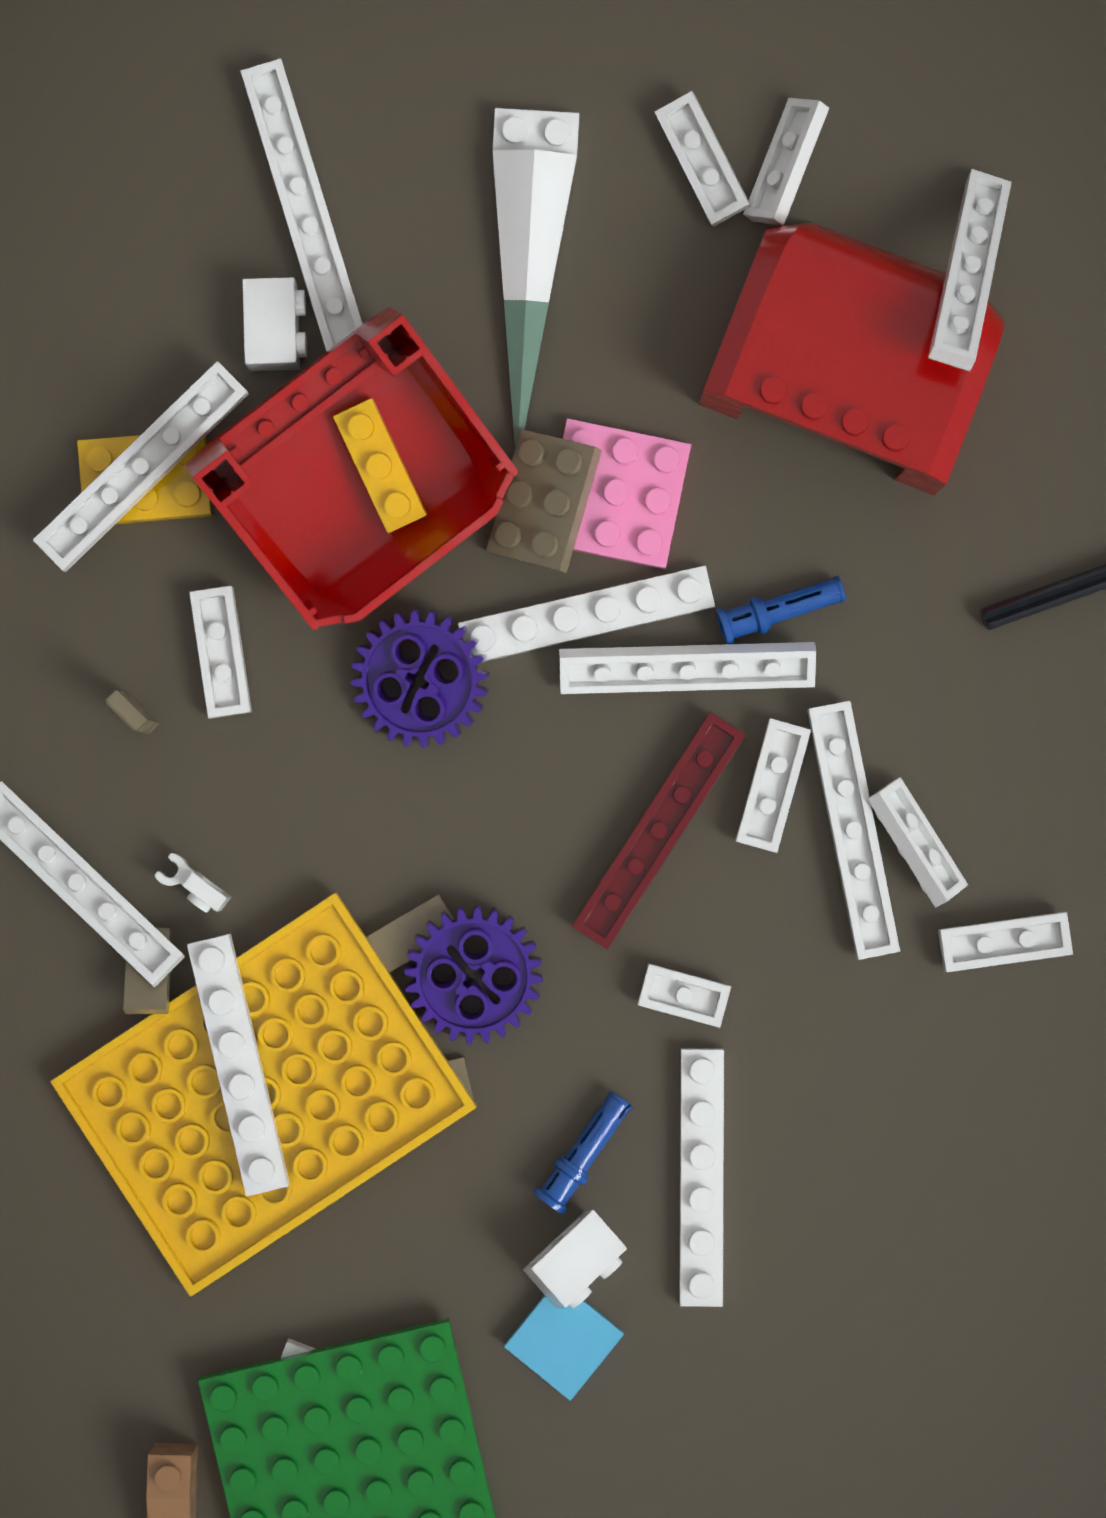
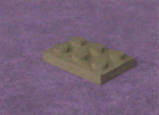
[486,429,602,573]

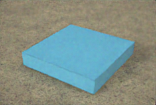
[504,1295,624,1401]

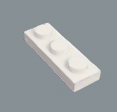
[655,91,751,226]
[743,98,829,226]
[190,586,252,719]
[735,718,811,853]
[867,777,968,908]
[938,912,1073,972]

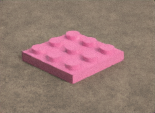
[563,418,691,570]

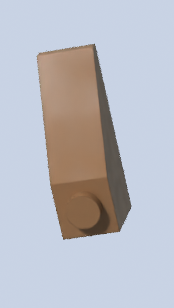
[146,1442,198,1518]

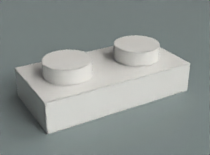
[637,963,731,1028]

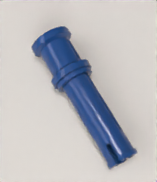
[715,575,846,644]
[533,1090,633,1215]

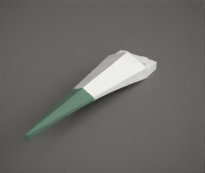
[493,108,579,446]

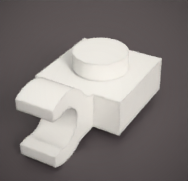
[155,853,232,913]

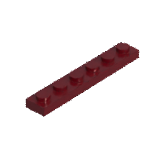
[572,712,746,950]

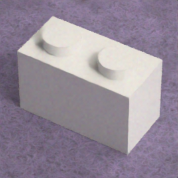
[243,277,307,371]
[523,1210,627,1309]

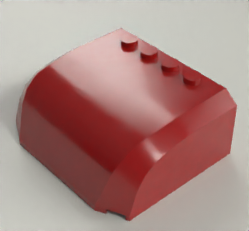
[698,223,1005,495]
[185,307,519,630]

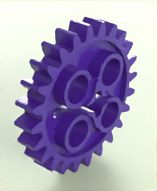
[351,609,490,748]
[404,904,543,1044]

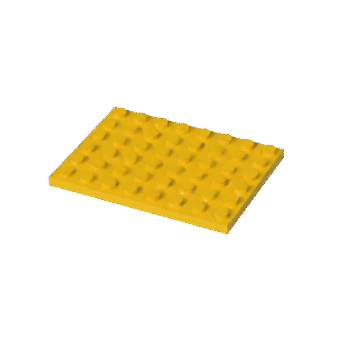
[50,893,477,1297]

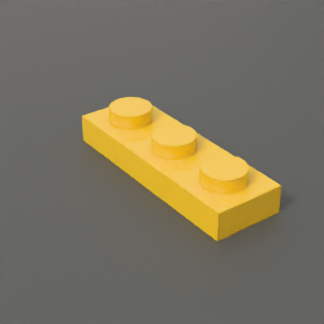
[333,398,427,533]

